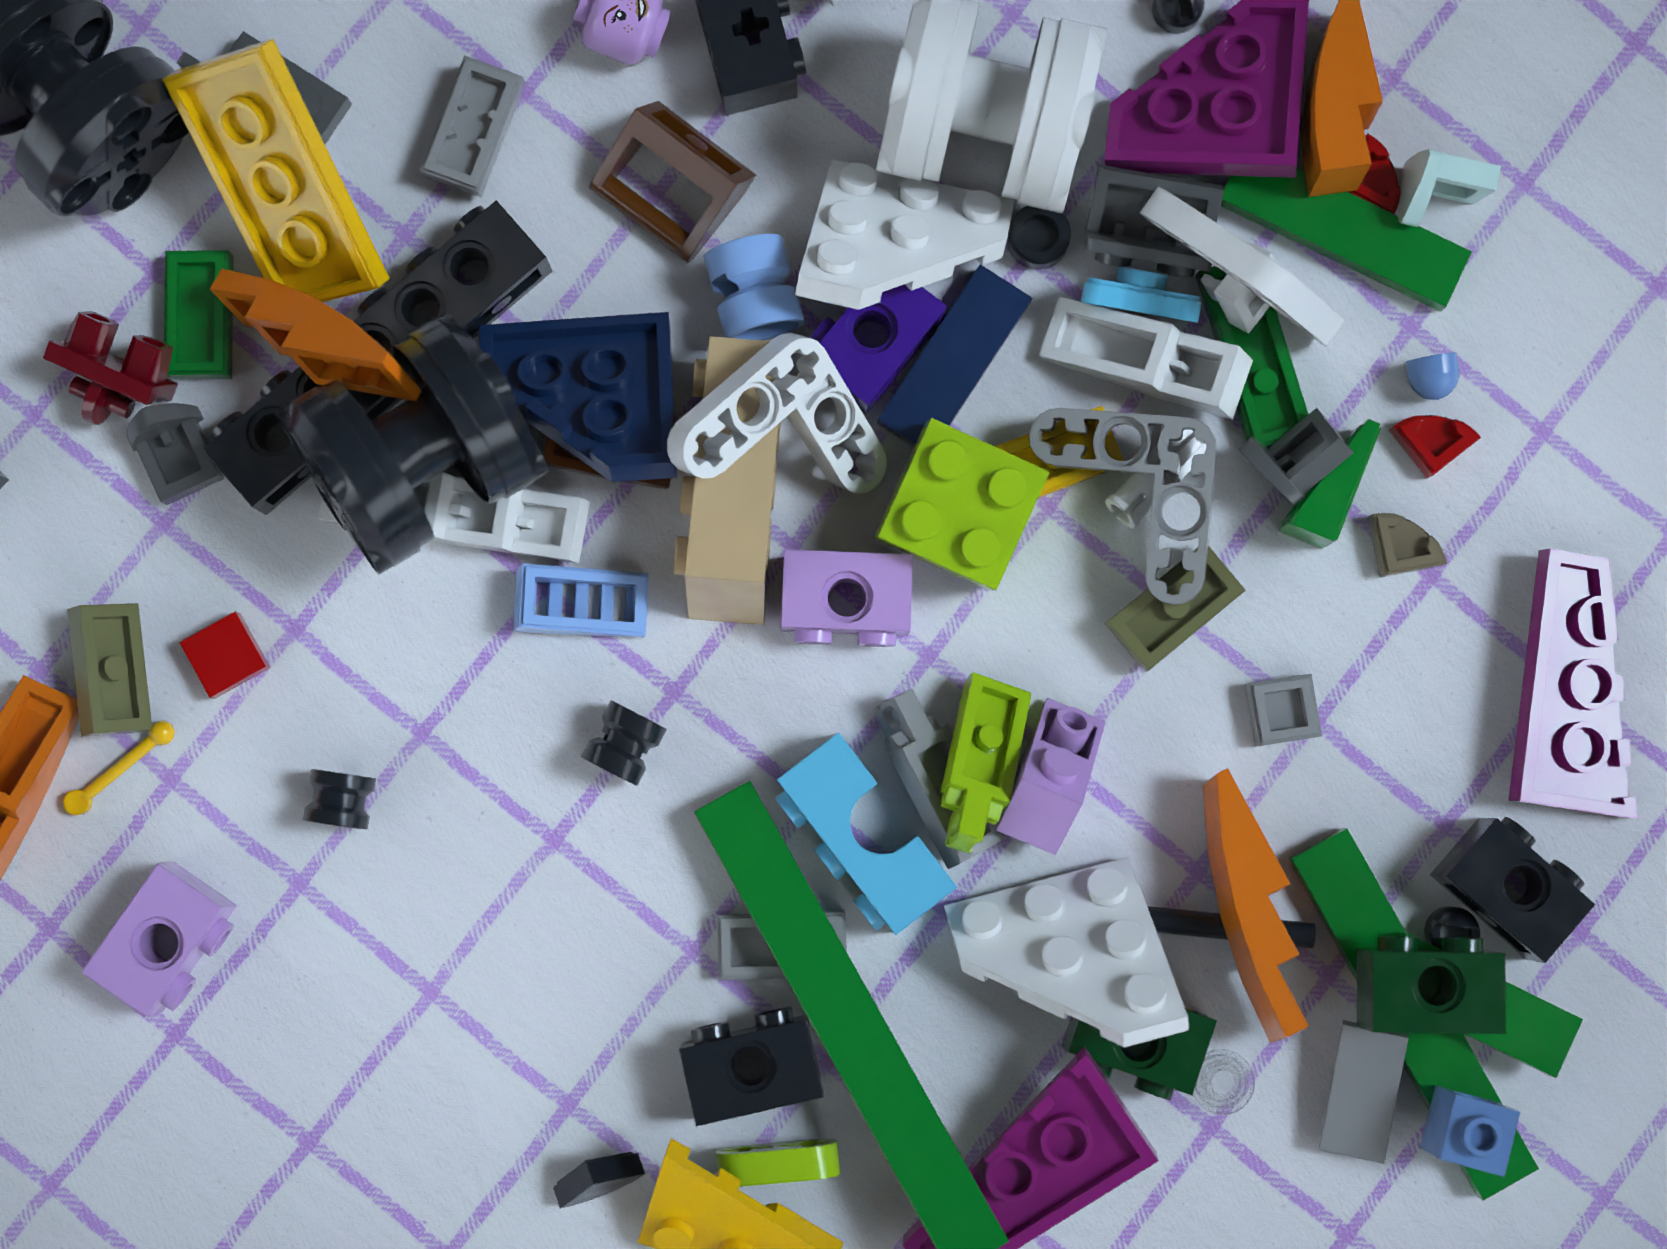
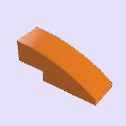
[1302,0,1383,197]
[0,675,79,881]

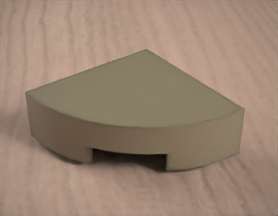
[1368,513,1447,578]

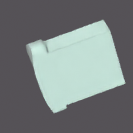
[1398,149,1501,227]

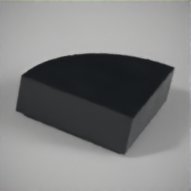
[553,1152,645,1209]

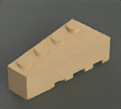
[674,336,781,625]

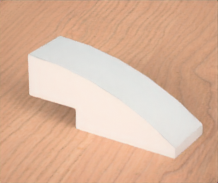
[1039,297,1253,420]

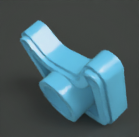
[1081,267,1202,323]

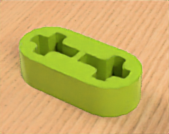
[715,1139,841,1187]

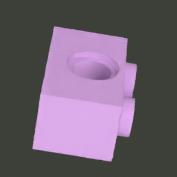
[781,549,913,647]
[81,862,237,1017]

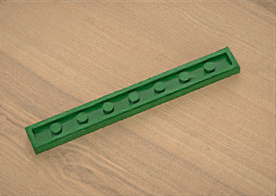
[694,781,1009,1249]

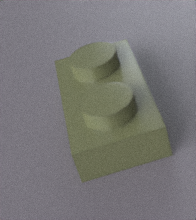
[1105,545,1246,672]
[67,603,152,737]

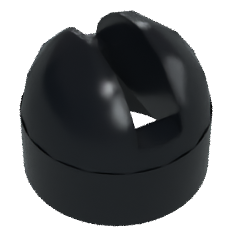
[1152,0,1204,34]
[1424,906,1481,949]

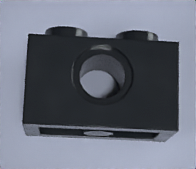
[1430,817,1596,963]
[679,1007,824,1127]

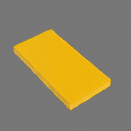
[162,39,390,302]

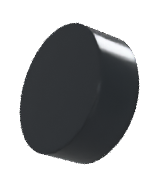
[1007,206,1071,270]

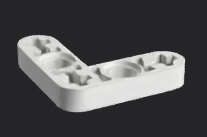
[1140,186,1346,347]
[667,333,887,494]

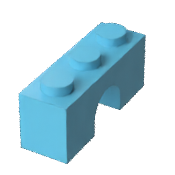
[775,732,958,935]

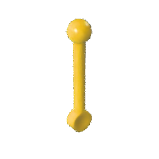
[63,720,175,815]

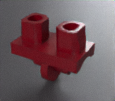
[43,311,178,425]

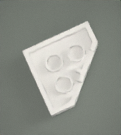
[795,159,1014,310]
[944,857,1189,1047]

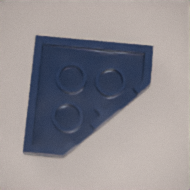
[479,312,677,482]

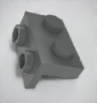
[1083,164,1224,277]

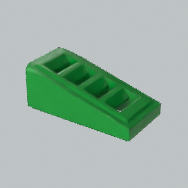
[1278,419,1381,549]

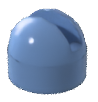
[1406,352,1460,400]

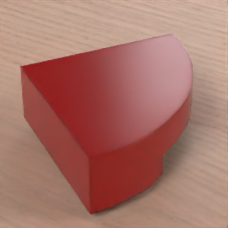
[1348,133,1400,214]
[1388,415,1482,479]

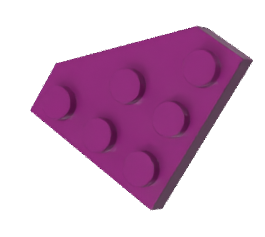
[1104,0,1309,178]

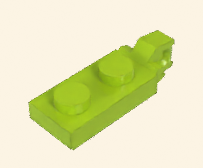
[941,672,1031,854]

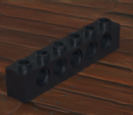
[202,200,553,515]

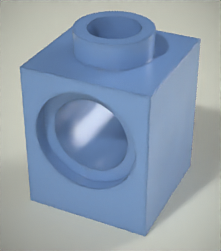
[1420,1085,1520,1177]

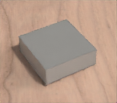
[1245,674,1322,747]

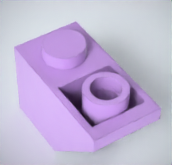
[996,698,1105,855]

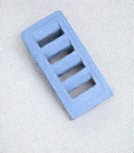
[513,563,649,637]

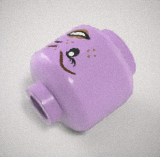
[573,0,670,66]

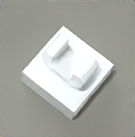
[1201,242,1276,333]

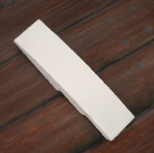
[318,472,590,564]

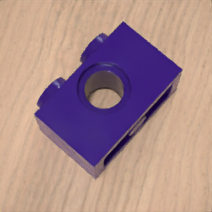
[810,284,947,415]

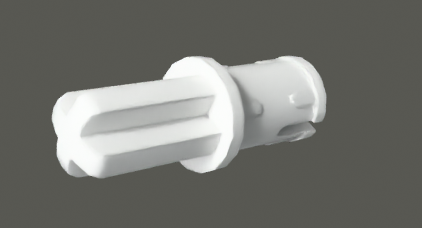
[1105,429,1213,529]

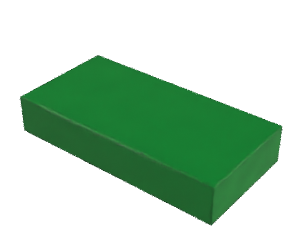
[164,250,233,379]

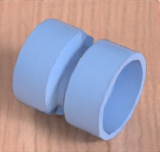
[704,234,804,341]

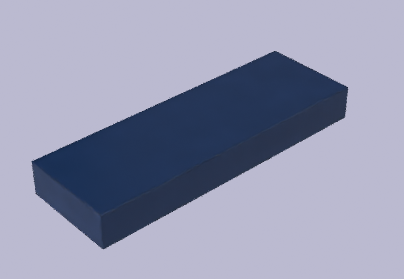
[877,264,1033,447]

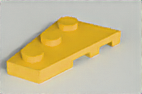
[637,1138,843,1249]

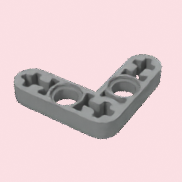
[1029,408,1217,605]

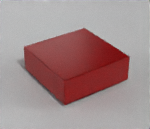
[179,611,271,699]

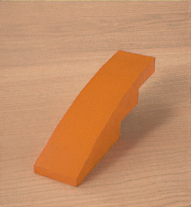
[210,268,422,401]
[1203,768,1309,1043]

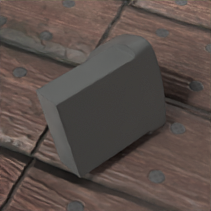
[126,403,225,505]
[1238,408,1354,505]

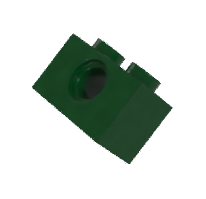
[1357,936,1506,1034]
[1061,1008,1217,1101]

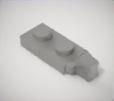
[874,689,1005,869]

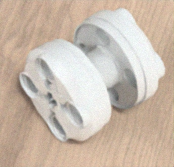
[876,0,1107,214]

